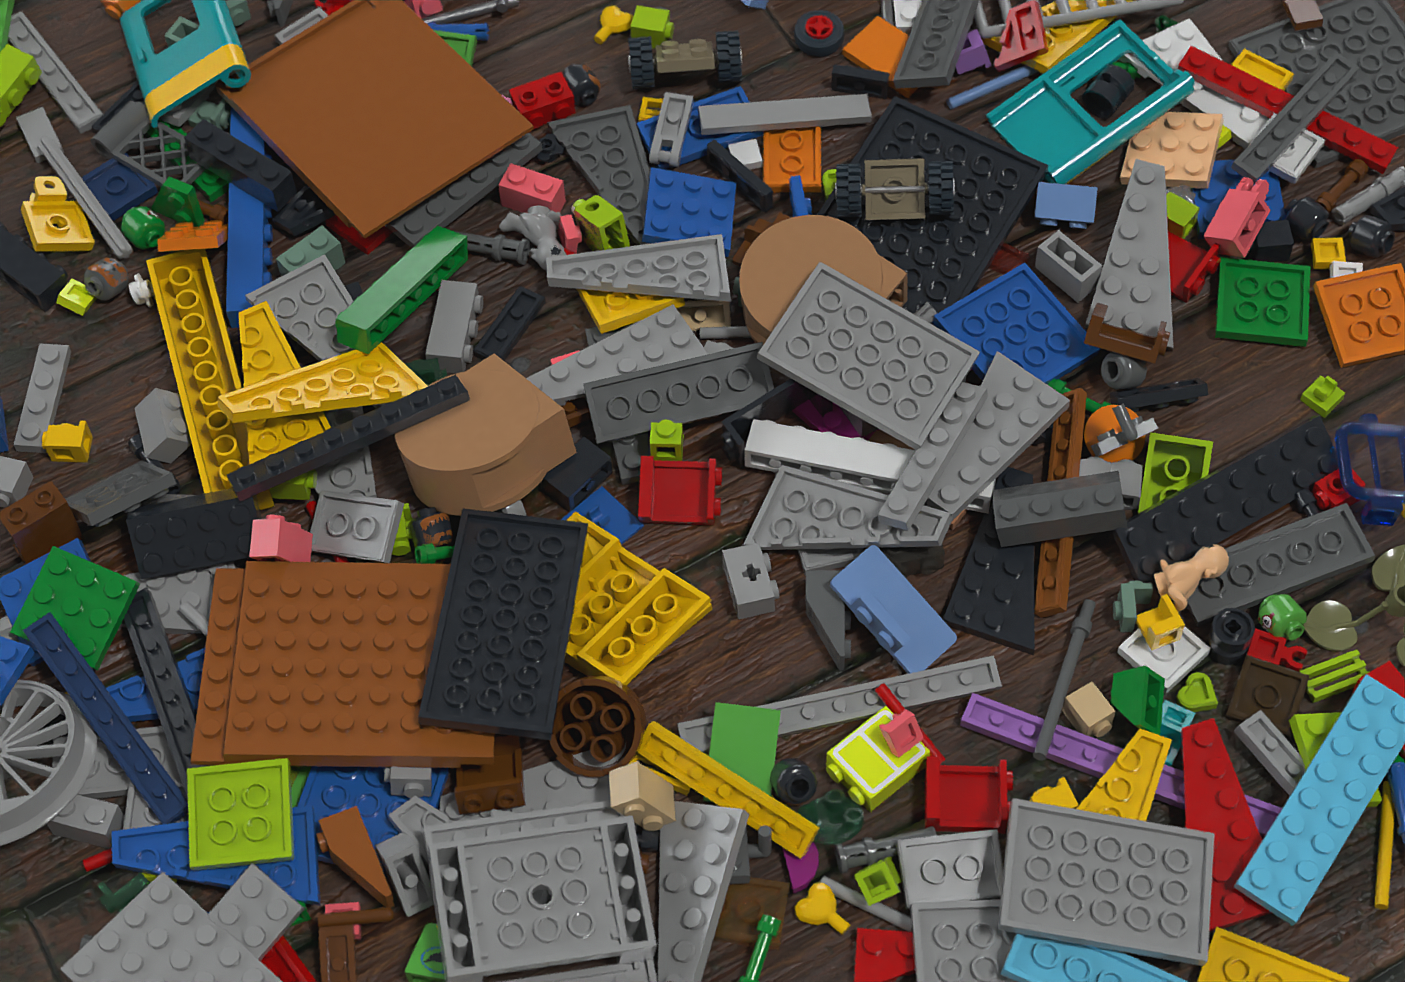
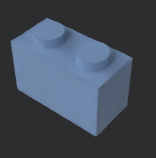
[1034,182,1098,229]

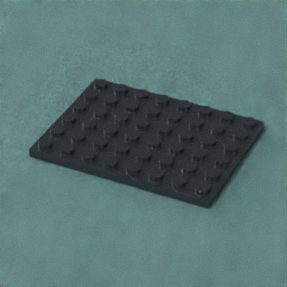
[817,96,1048,325]

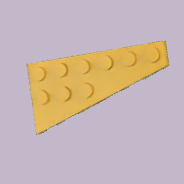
[982,0,1136,74]
[238,301,331,464]
[218,342,428,423]
[1077,729,1172,821]

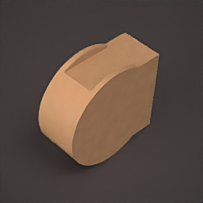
[739,215,907,345]
[395,353,577,516]

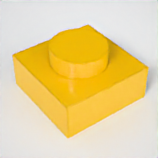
[1311,238,1346,269]

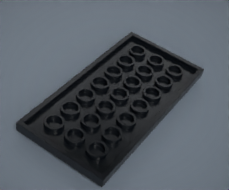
[418,508,588,740]

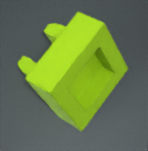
[1300,375,1345,418]

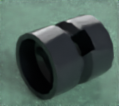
[1082,65,1135,119]
[1206,608,1255,666]

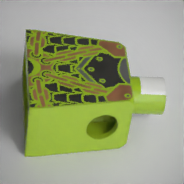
[571,195,630,251]

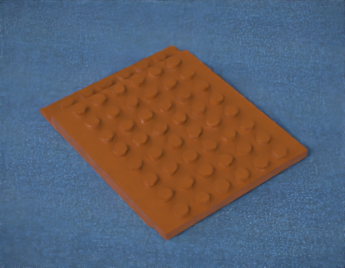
[215,0,534,239]
[191,561,495,768]

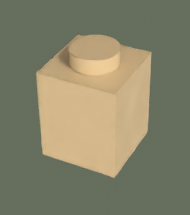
[1062,682,1115,738]

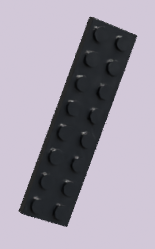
[1111,415,1342,583]

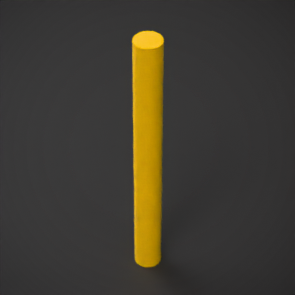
[1374,781,1395,910]

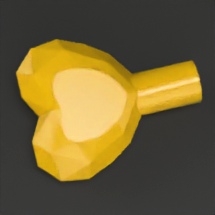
[594,6,633,45]
[795,882,850,935]

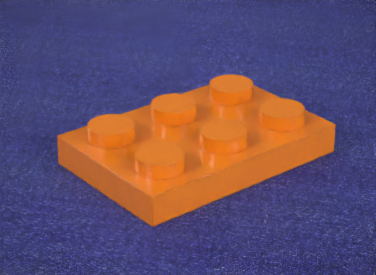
[157,220,228,252]

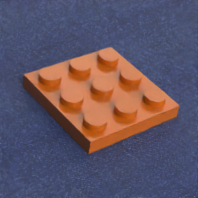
[1313,263,1405,368]

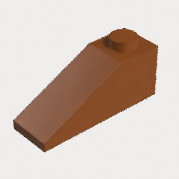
[316,806,394,908]

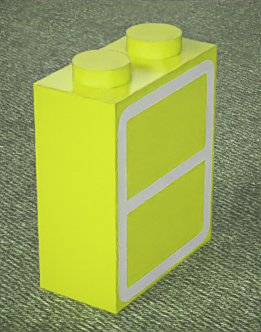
[826,706,930,812]

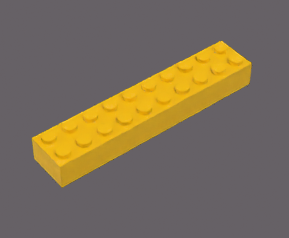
[146,249,274,510]

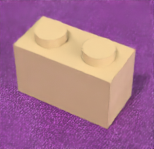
[609,761,676,831]

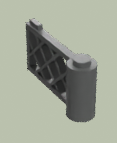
[91,101,206,187]

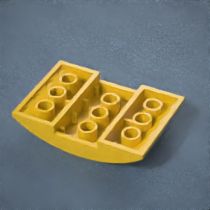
[565,511,711,685]

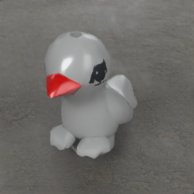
[499,205,576,271]

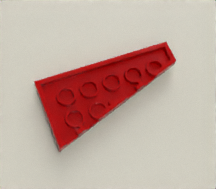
[1181,718,1272,933]

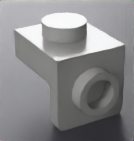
[384,767,432,798]

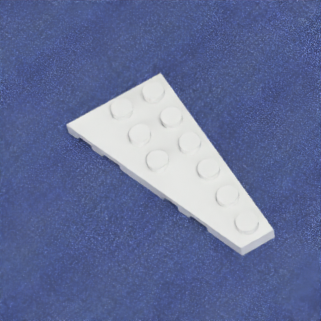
[1119,18,1269,149]

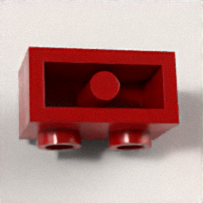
[509,71,576,129]

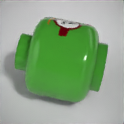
[1258,594,1307,641]

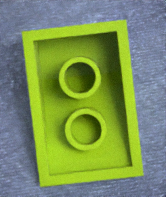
[1138,432,1213,514]

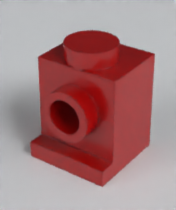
[1312,462,1366,511]

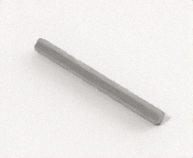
[38,136,133,259]

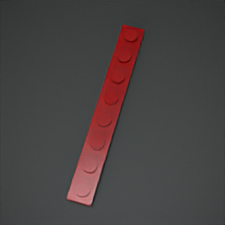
[1177,45,1398,174]

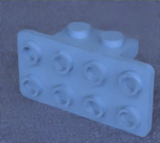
[830,545,957,674]

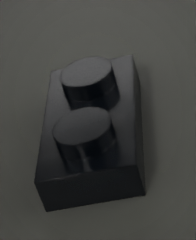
[831,64,890,100]

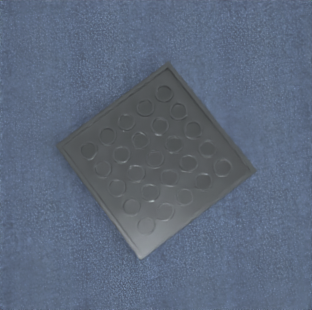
[1228,0,1405,169]

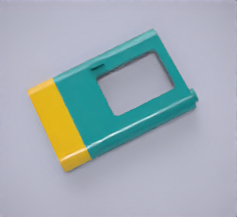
[120,0,251,128]

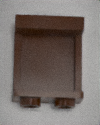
[1084,303,1171,363]
[0,481,85,565]
[454,734,526,815]

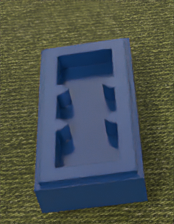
[789,175,812,217]

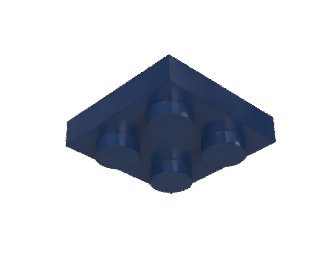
[81,153,158,221]

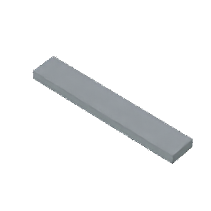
[8,11,103,134]
[698,94,872,135]

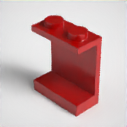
[1167,217,1221,303]

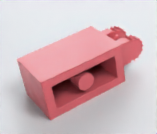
[1203,177,1270,258]

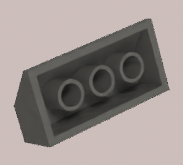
[993,470,1127,547]

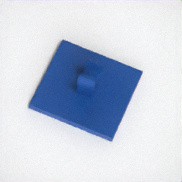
[561,486,644,545]

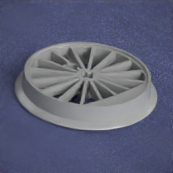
[0,680,97,845]

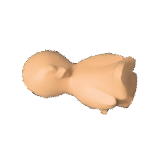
[1154,544,1229,612]

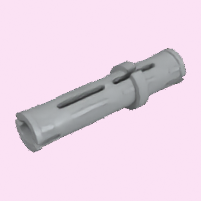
[1332,166,1405,225]

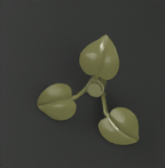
[1303,544,1405,668]

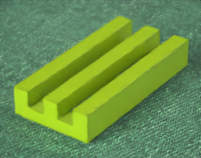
[1299,649,1370,703]

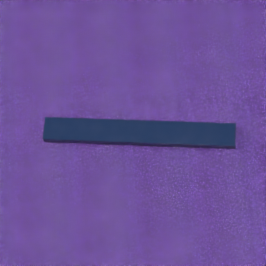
[23,612,188,824]

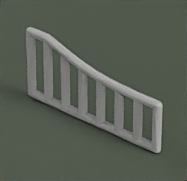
[974,0,1184,39]

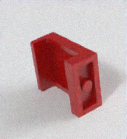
[638,456,722,525]
[925,756,1013,833]

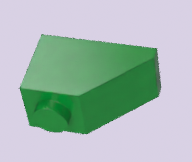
[1111,665,1165,735]

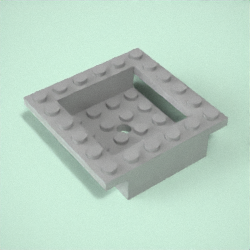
[423,800,657,982]

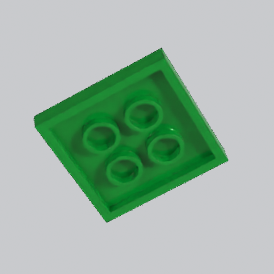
[1215,257,1310,347]
[10,546,140,671]

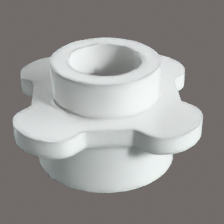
[129,274,155,307]

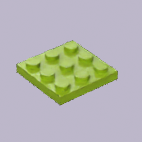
[187,758,294,870]

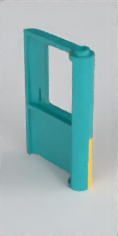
[986,19,1195,185]

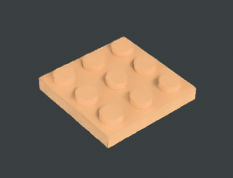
[1120,112,1224,189]

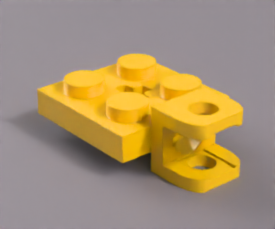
[21,176,95,251]

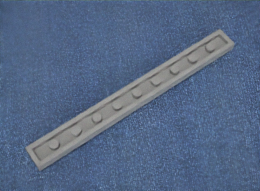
[677,655,1002,753]

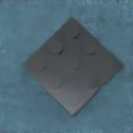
[65,461,177,527]

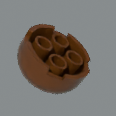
[549,675,647,777]

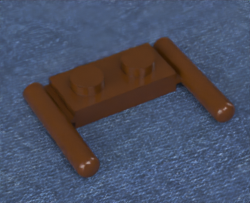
[318,907,394,982]

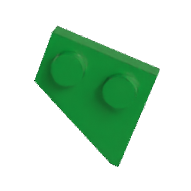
[151,176,205,227]

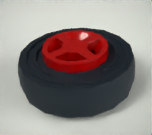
[794,10,844,57]

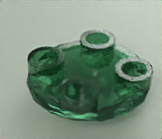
[798,789,864,845]

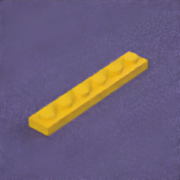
[638,721,820,859]

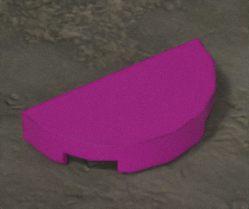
[781,842,819,894]

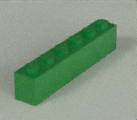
[335,225,468,354]

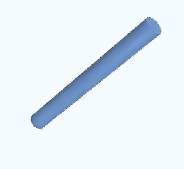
[946,65,1039,110]

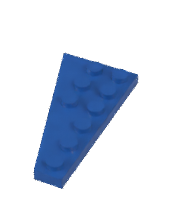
[112,805,321,906]

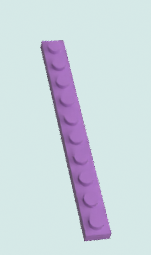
[960,693,1282,840]

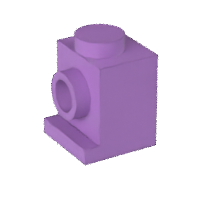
[955,29,992,75]

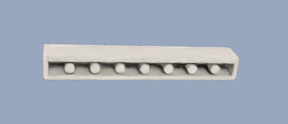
[745,419,996,514]

